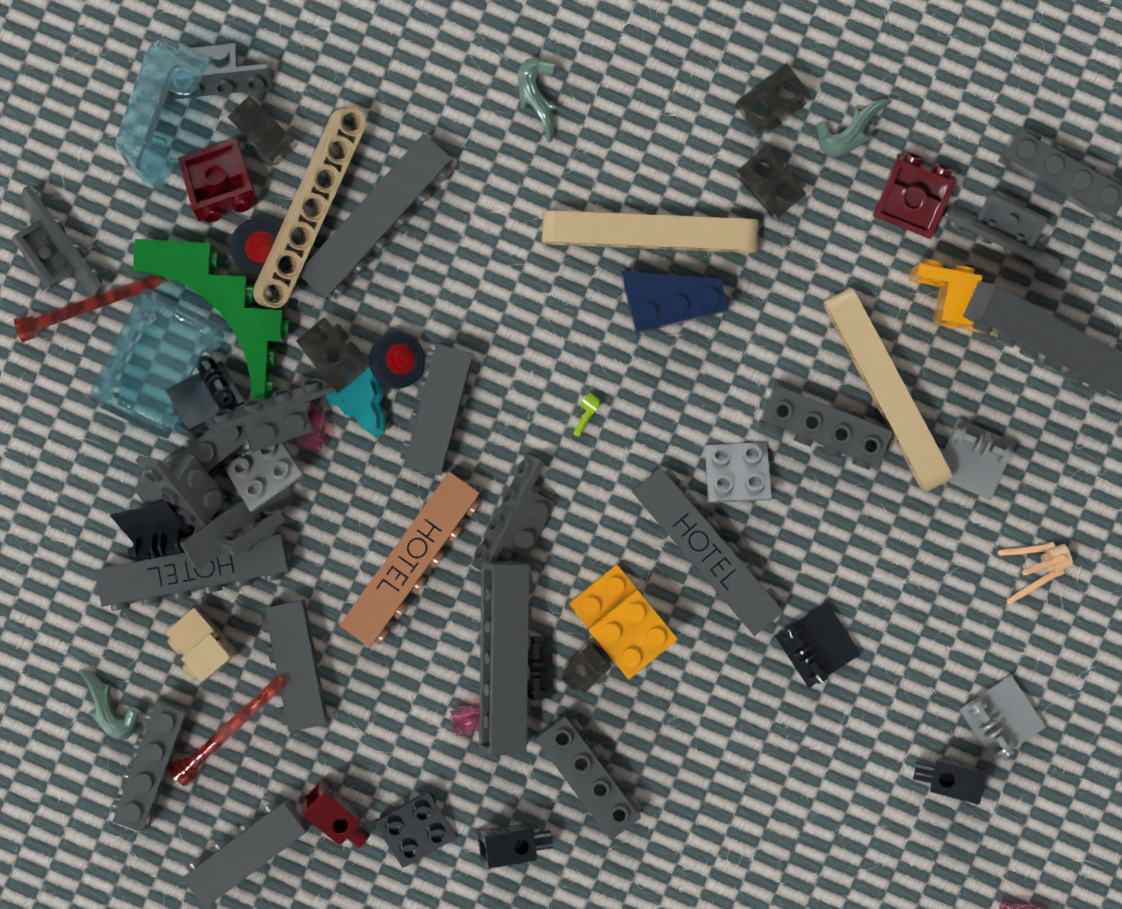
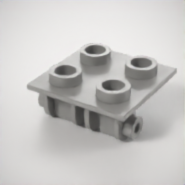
[942,418,1016,500]
[704,442,772,503]
[224,443,303,513]
[959,675,1046,762]

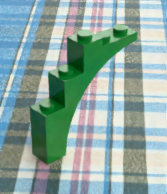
[133,239,291,401]

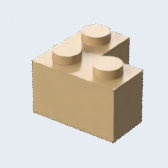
[166,606,239,683]

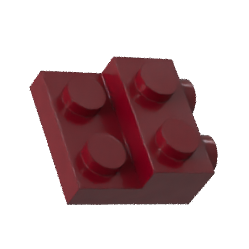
[177,138,258,223]
[873,152,956,239]

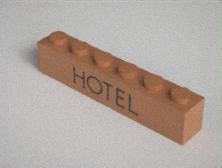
[339,471,482,648]

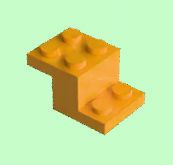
[909,260,996,336]
[568,564,678,680]

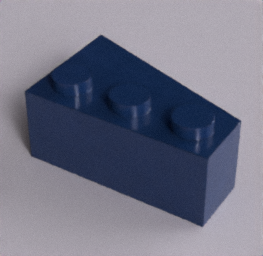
[620,271,728,335]

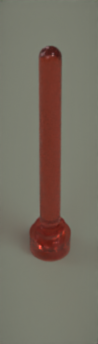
[14,275,161,342]
[169,676,286,786]

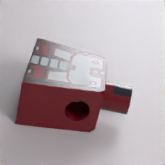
[302,778,370,848]

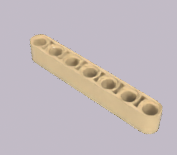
[253,107,366,308]
[542,211,759,253]
[823,287,953,493]

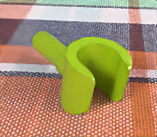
[573,393,601,437]

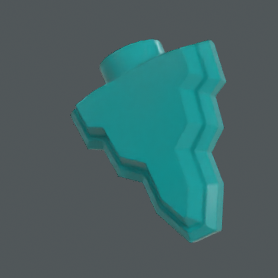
[325,363,386,438]

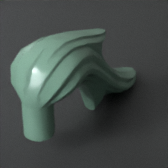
[518,58,558,143]
[816,99,892,157]
[79,669,141,740]

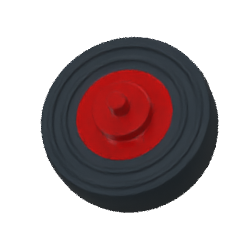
[229,219,285,275]
[369,332,425,389]

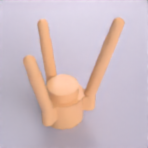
[998,541,1073,604]

